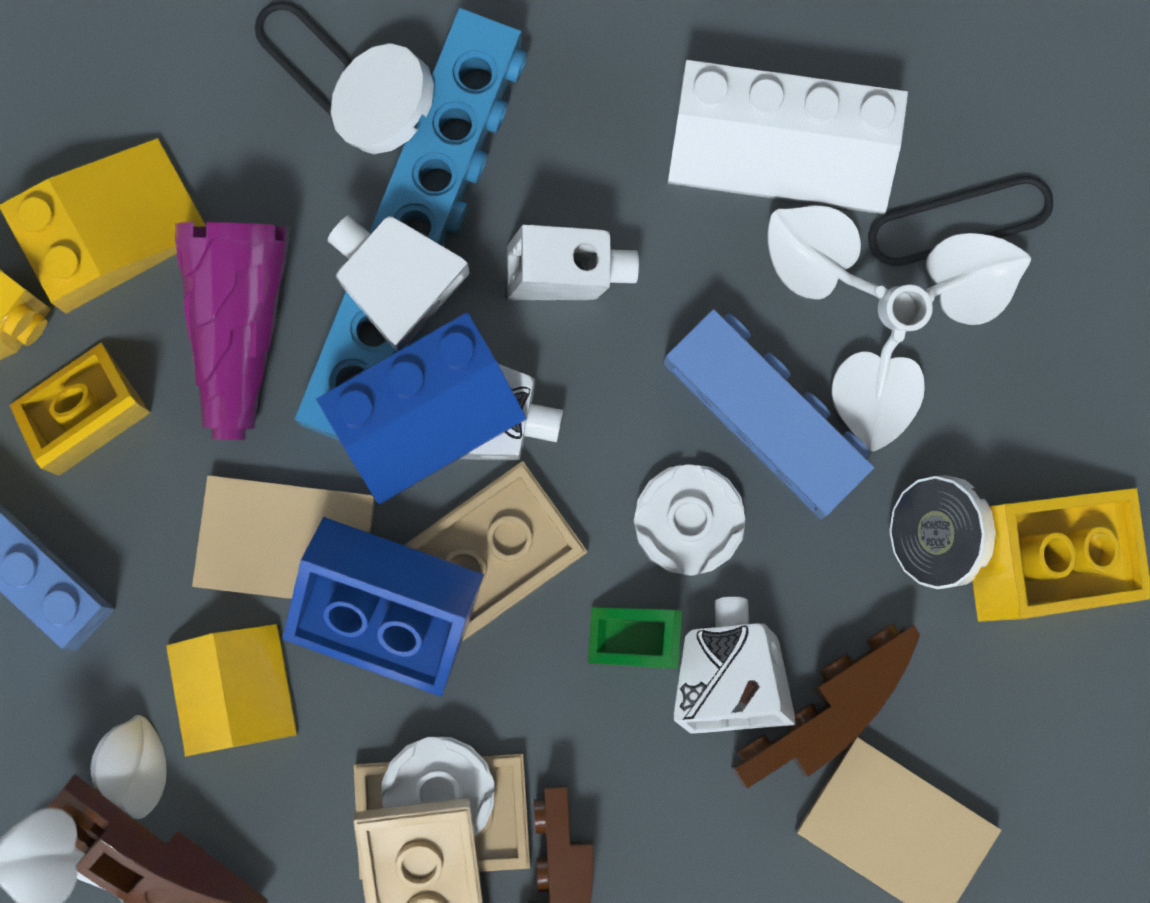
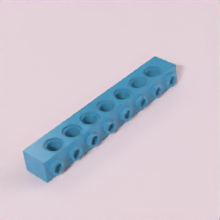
[294,8,528,441]

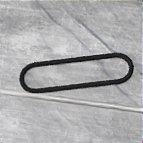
[254,1,352,117]
[868,176,1053,266]

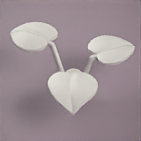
[767,206,1031,452]
[0,715,167,903]

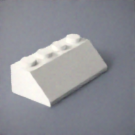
[668,60,908,214]

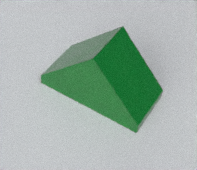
[588,607,682,670]

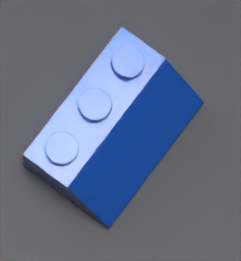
[316,312,527,505]
[282,517,484,697]

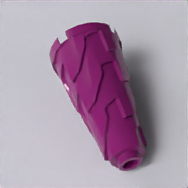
[175,222,289,440]

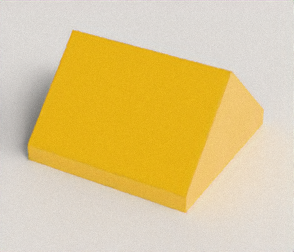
[9,342,151,476]
[166,624,298,757]

